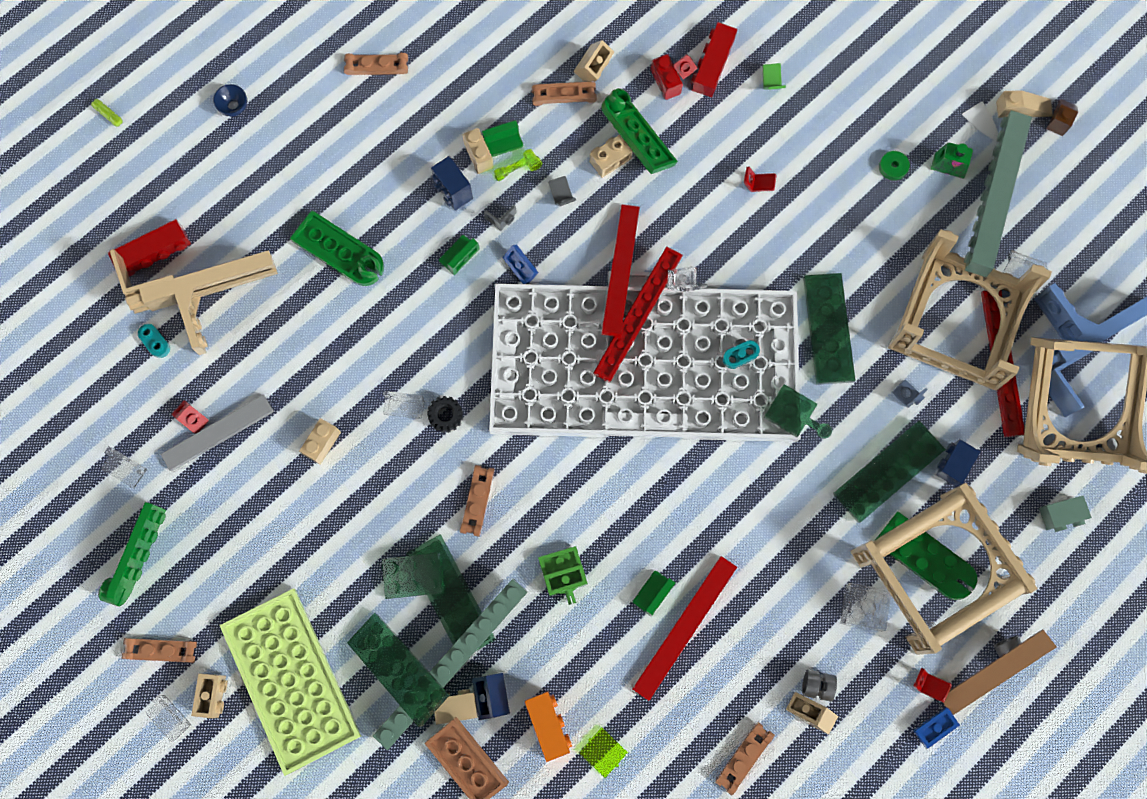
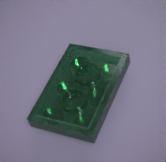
[382,553,444,599]

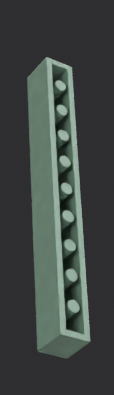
[964,110,1032,277]
[373,578,528,750]

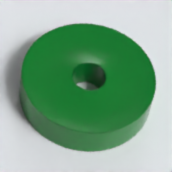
[879,151,910,181]

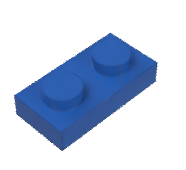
[502,244,539,284]
[913,707,960,749]

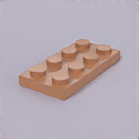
[424,717,509,799]

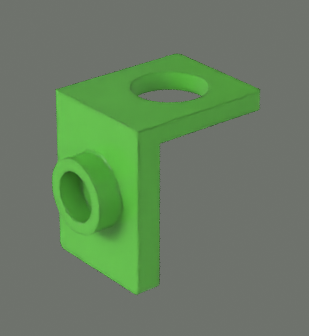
[762,63,786,90]

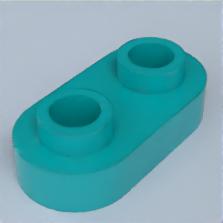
[138,324,170,358]
[723,340,760,369]

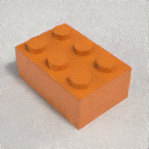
[525,691,572,762]

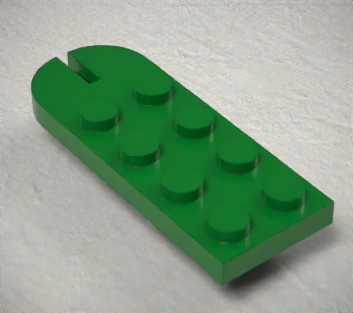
[601,88,678,174]
[290,210,384,286]
[98,502,166,607]
[874,511,978,600]

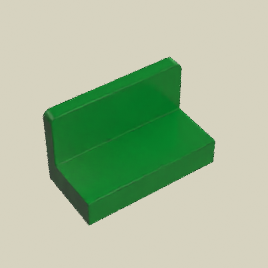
[482,120,523,157]
[439,235,480,275]
[633,571,676,616]

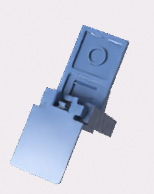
[1034,283,1147,417]

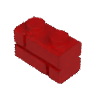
[651,54,683,100]

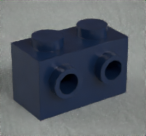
[936,439,981,487]
[472,673,510,720]

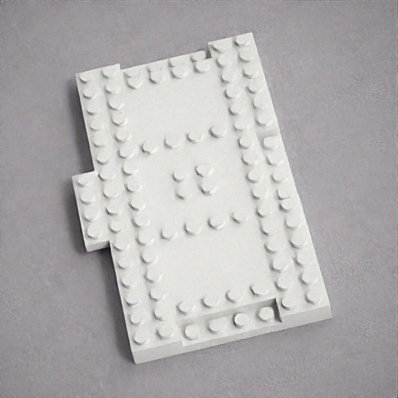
[489,271,801,442]

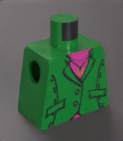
[930,142,973,179]

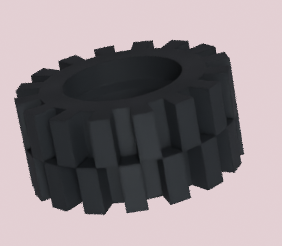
[427,396,463,433]

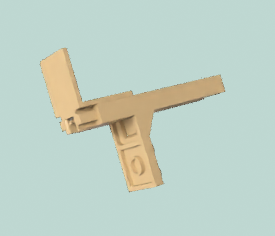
[110,249,278,355]

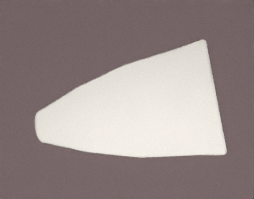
[962,101,998,140]

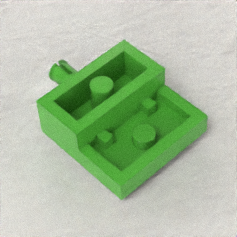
[538,546,588,605]

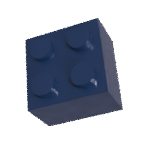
[431,156,473,211]

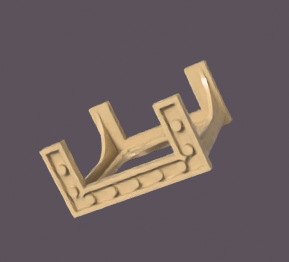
[888,229,1052,391]
[1017,337,1147,474]
[850,483,1038,655]

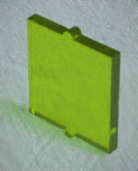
[579,727,628,778]

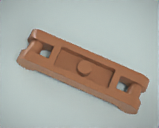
[344,53,408,75]
[532,82,597,106]
[460,465,495,537]
[121,638,197,663]
[715,722,775,796]

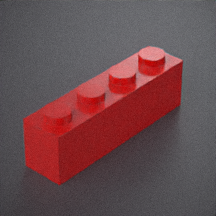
[691,22,738,98]
[108,219,191,276]

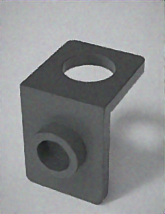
[548,176,576,207]
[484,205,517,231]

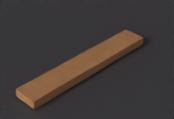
[944,629,1057,715]

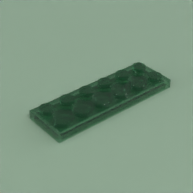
[803,273,856,385]
[832,420,946,523]
[406,534,496,652]
[347,613,450,727]

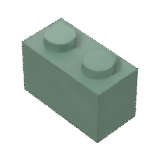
[1039,495,1092,532]

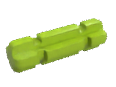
[91,99,123,127]

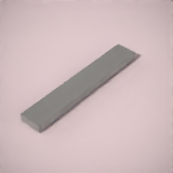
[161,394,274,471]

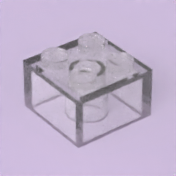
[840,583,891,632]

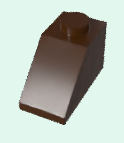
[1046,99,1078,136]

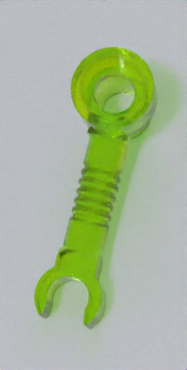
[493,149,543,181]

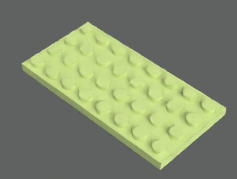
[219,588,361,776]

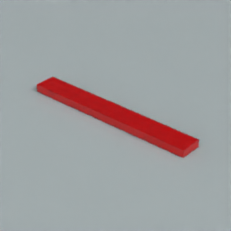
[601,204,640,337]
[593,246,683,383]
[981,290,1025,437]
[632,556,737,701]

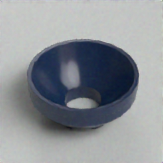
[213,84,248,117]

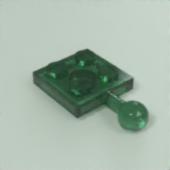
[763,384,832,439]

